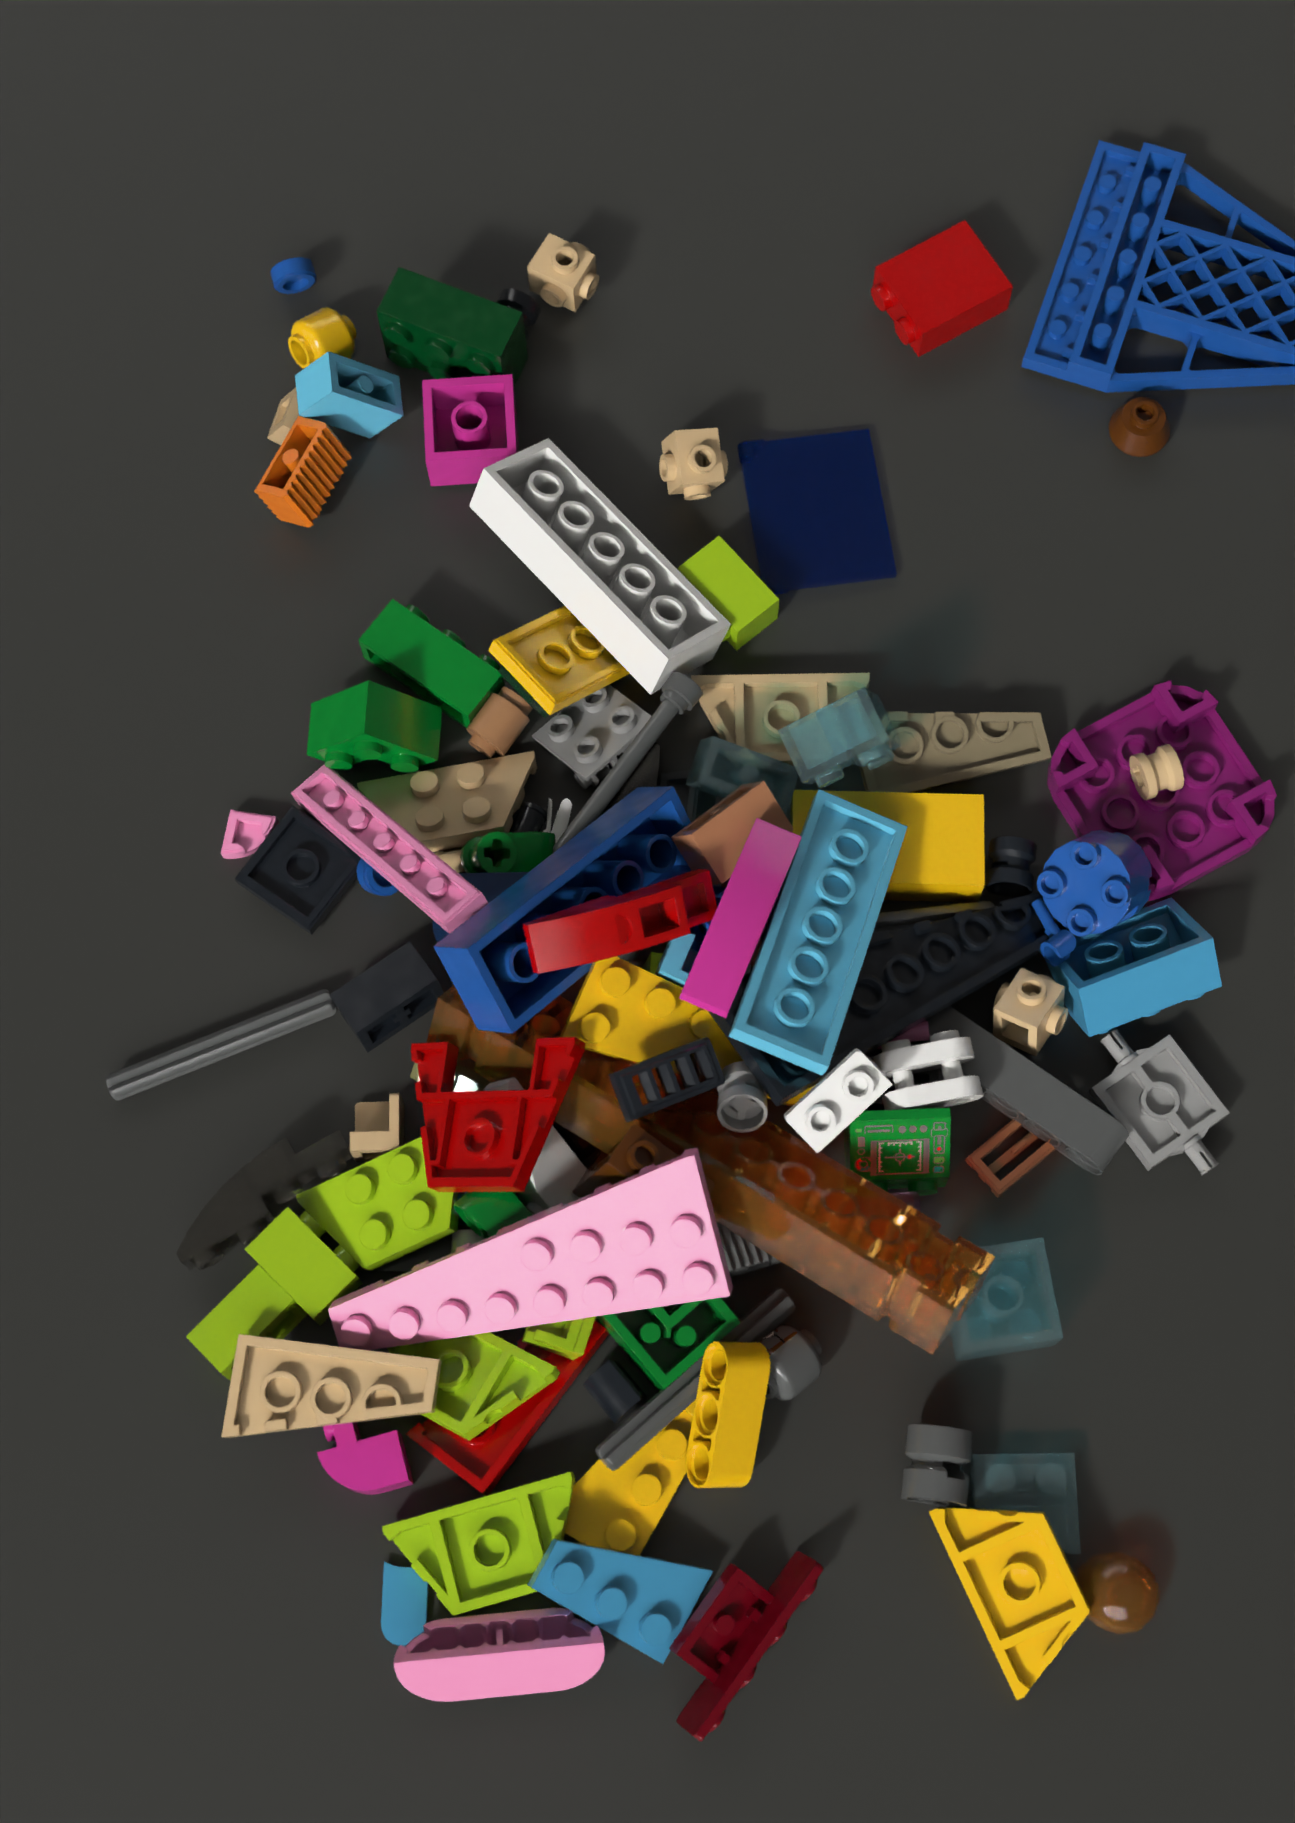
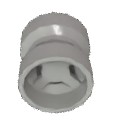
[717,1061,768,1133]

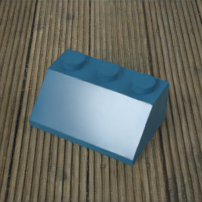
[1045,897,1222,1037]

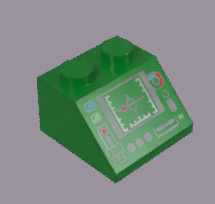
[843,1108,951,1197]

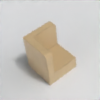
[350,1093,404,1161]

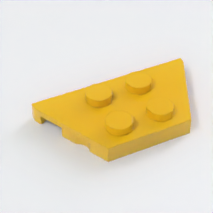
[929,1507,1091,1700]

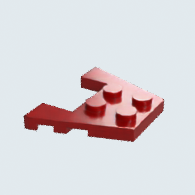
[411,1037,586,1192]

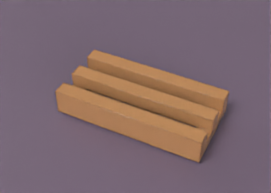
[965,1119,1056,1198]

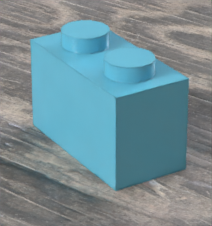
[295,351,404,439]

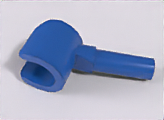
[1032,898,1076,967]

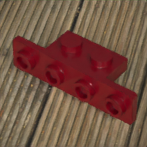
[669,1551,824,1741]

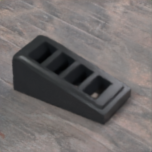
[608,1037,725,1123]

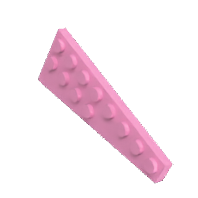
[328,1148,733,1350]

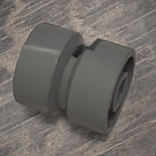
[901,1424,973,1507]

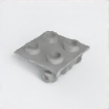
[532,684,651,789]

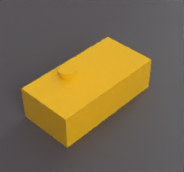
[791,790,985,902]

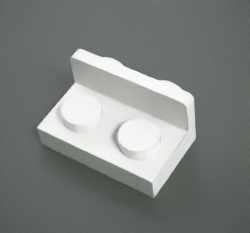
[784,1049,892,1154]

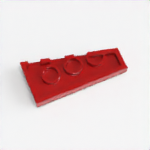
[406,1321,609,1496]

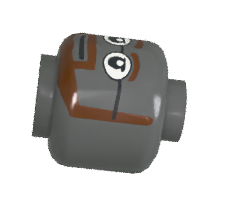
[758,1324,822,1401]

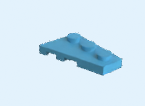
[528,1538,713,1664]

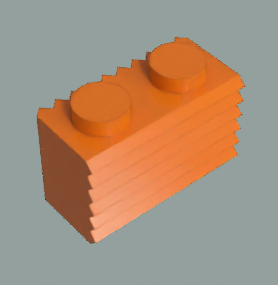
[254,416,352,528]

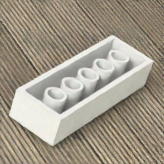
[469,438,731,695]

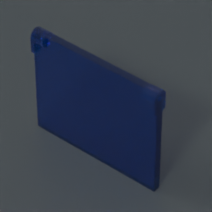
[737,429,897,594]

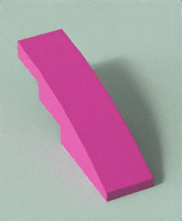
[679,818,802,1018]

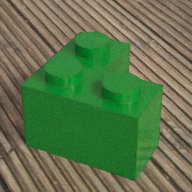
[306,680,442,773]
[596,1298,741,1390]

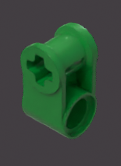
[460,831,555,873]
[453,1192,533,1240]

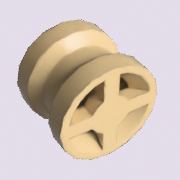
[1129,744,1184,800]

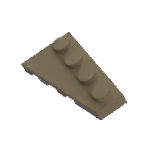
[846,711,1052,793]

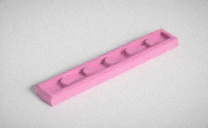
[291,764,488,934]

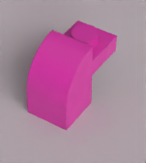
[317,1422,414,1495]

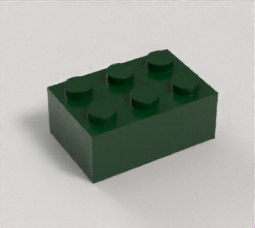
[376,267,528,386]

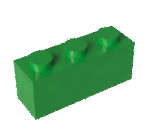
[358,598,505,728]

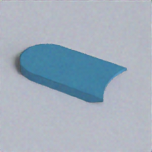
[381,1561,429,1646]

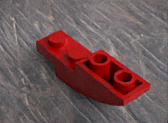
[523,869,717,974]

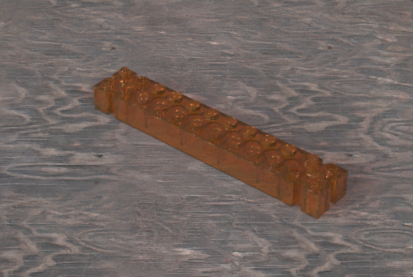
[427,986,995,1355]

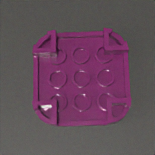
[1047,680,1277,901]

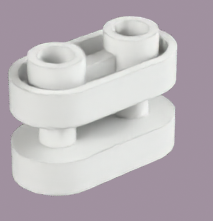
[873,1030,984,1110]

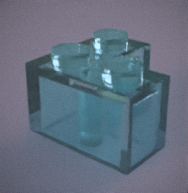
[778,687,902,788]
[685,736,801,815]

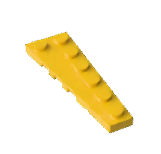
[560,956,815,1106]

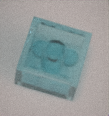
[938,1237,1063,1361]

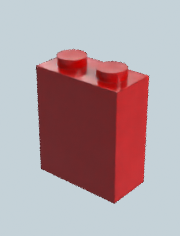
[871,220,1013,357]

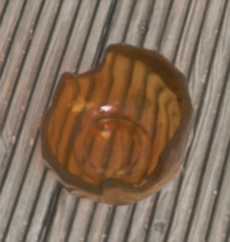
[1076,1551,1161,1635]

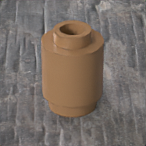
[466,687,533,758]

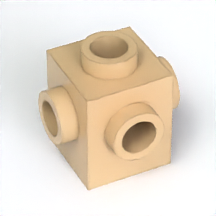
[527,233,599,312]
[659,428,728,500]
[993,968,1068,1056]

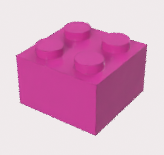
[422,374,519,486]

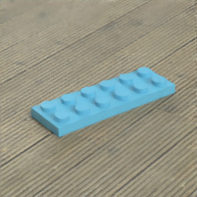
[728,789,908,1076]

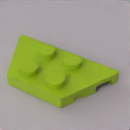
[296,1137,459,1270]
[387,1332,560,1441]
[382,1471,575,1616]

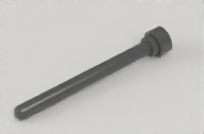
[553,672,703,853]

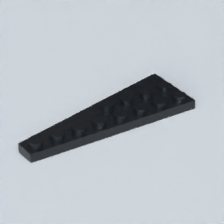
[708,892,1069,1107]

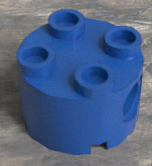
[1037,830,1152,936]

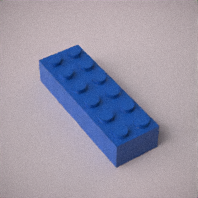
[433,786,691,1034]

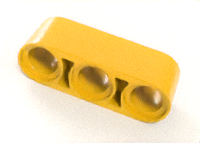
[686,1342,770,1488]

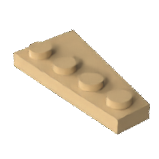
[221,1334,442,1438]

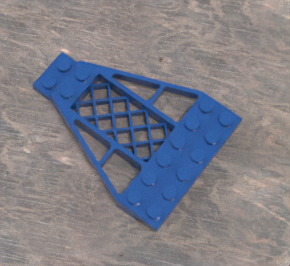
[1021,140,1295,393]

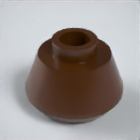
[1109,397,1170,457]

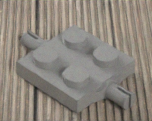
[1089,1029,1230,1176]

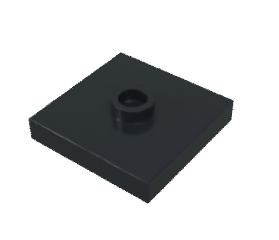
[235,805,361,935]

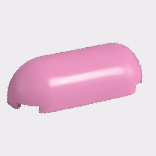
[394,1608,605,1702]

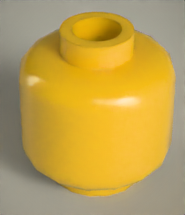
[288,307,356,369]

